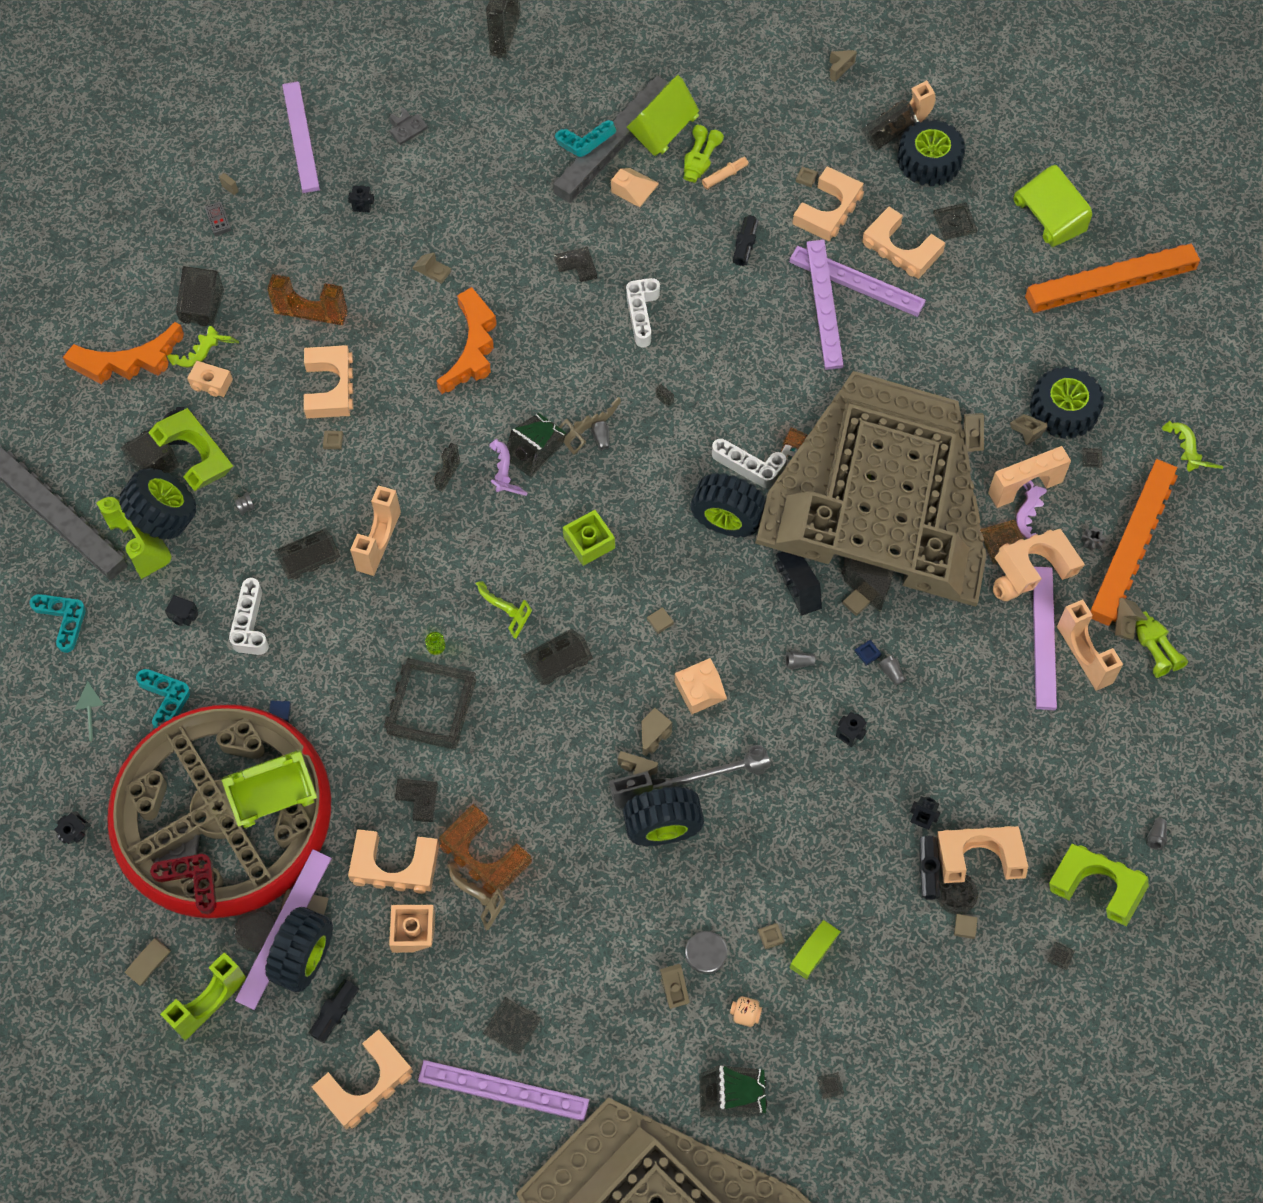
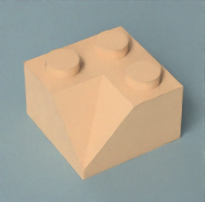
[675,658,727,715]
[389,905,435,953]

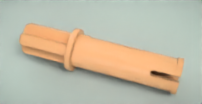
[702,157,748,189]

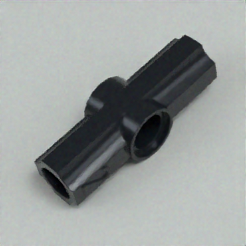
[733,215,759,266]
[919,835,940,900]
[308,979,359,1043]

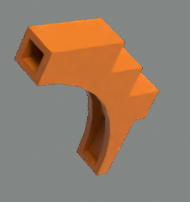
[436,287,497,394]
[63,322,184,384]

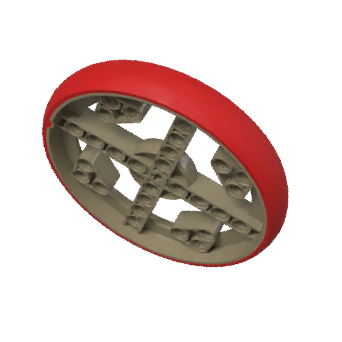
[107,705,331,918]

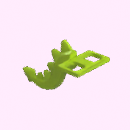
[168,326,239,368]
[1162,421,1223,472]
[475,581,532,639]

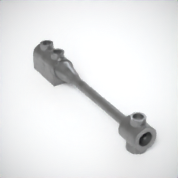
[609,745,770,810]

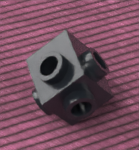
[348,185,374,213]
[835,712,867,747]
[910,796,941,830]
[54,811,91,844]

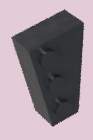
[775,551,822,616]

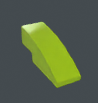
[790,920,841,980]

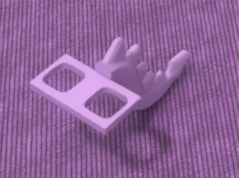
[490,439,527,496]
[1016,480,1047,539]

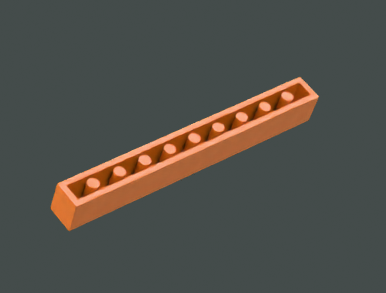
[1025,243,1200,313]
[1090,459,1178,626]

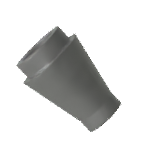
[591,421,610,450]
[785,650,815,670]
[879,655,906,686]
[1146,818,1167,850]

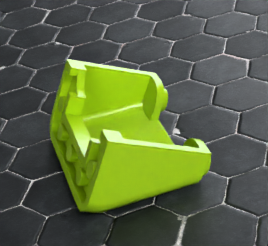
[627,75,699,156]
[1013,165,1092,248]
[96,497,172,579]
[222,750,317,828]

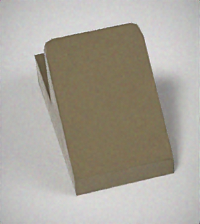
[829,50,857,82]
[412,253,451,284]
[962,413,984,452]
[1010,414,1047,445]
[1115,598,1148,640]
[618,751,658,776]
[660,964,690,1009]

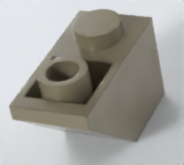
[641,708,673,756]

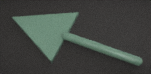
[75,681,104,742]

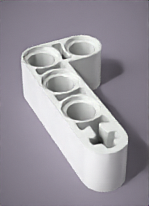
[626,278,660,347]
[712,439,786,488]
[229,578,269,655]

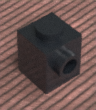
[165,595,198,626]

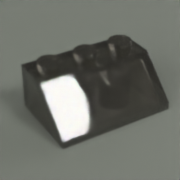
[862,99,918,151]
[273,528,341,580]
[521,629,593,685]

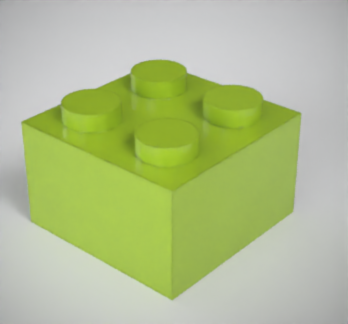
[563,510,615,566]

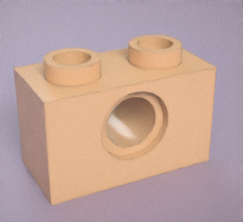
[187,361,233,397]

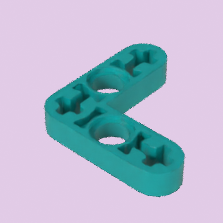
[555,120,616,157]
[29,594,86,653]
[136,669,190,729]

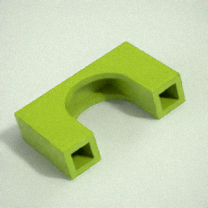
[148,408,233,491]
[1049,844,1149,927]
[160,952,246,1041]

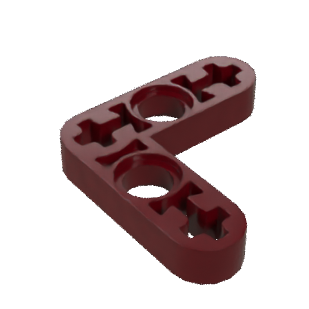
[150,854,217,914]

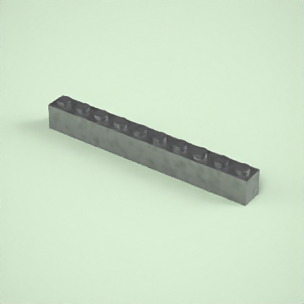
[553,76,669,204]
[0,448,127,581]

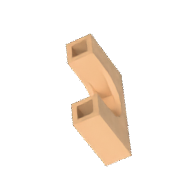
[793,166,864,241]
[862,207,945,279]
[304,345,353,418]
[988,446,1071,508]
[351,485,401,576]
[995,529,1085,594]
[1057,599,1123,691]
[937,826,1028,883]
[348,829,439,894]
[312,1030,413,1130]

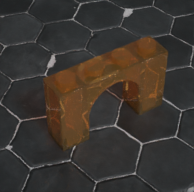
[267,274,348,325]
[439,804,532,896]

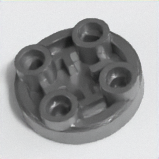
[685,931,727,974]

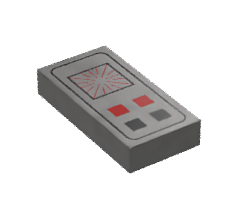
[204,202,231,236]

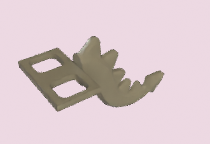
[555,397,621,455]
[447,862,506,930]

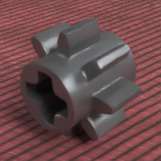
[1081,527,1106,552]

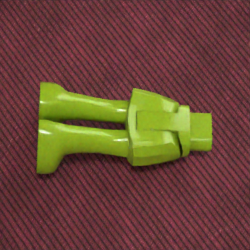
[683,125,724,183]
[1135,611,1188,678]

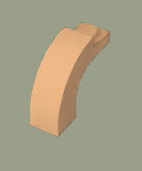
[884,81,935,136]

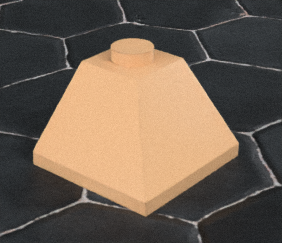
[611,168,659,207]

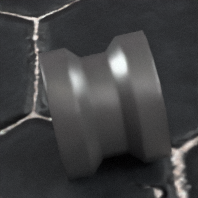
[234,492,255,515]

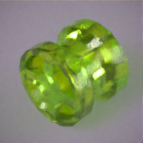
[425,632,445,655]

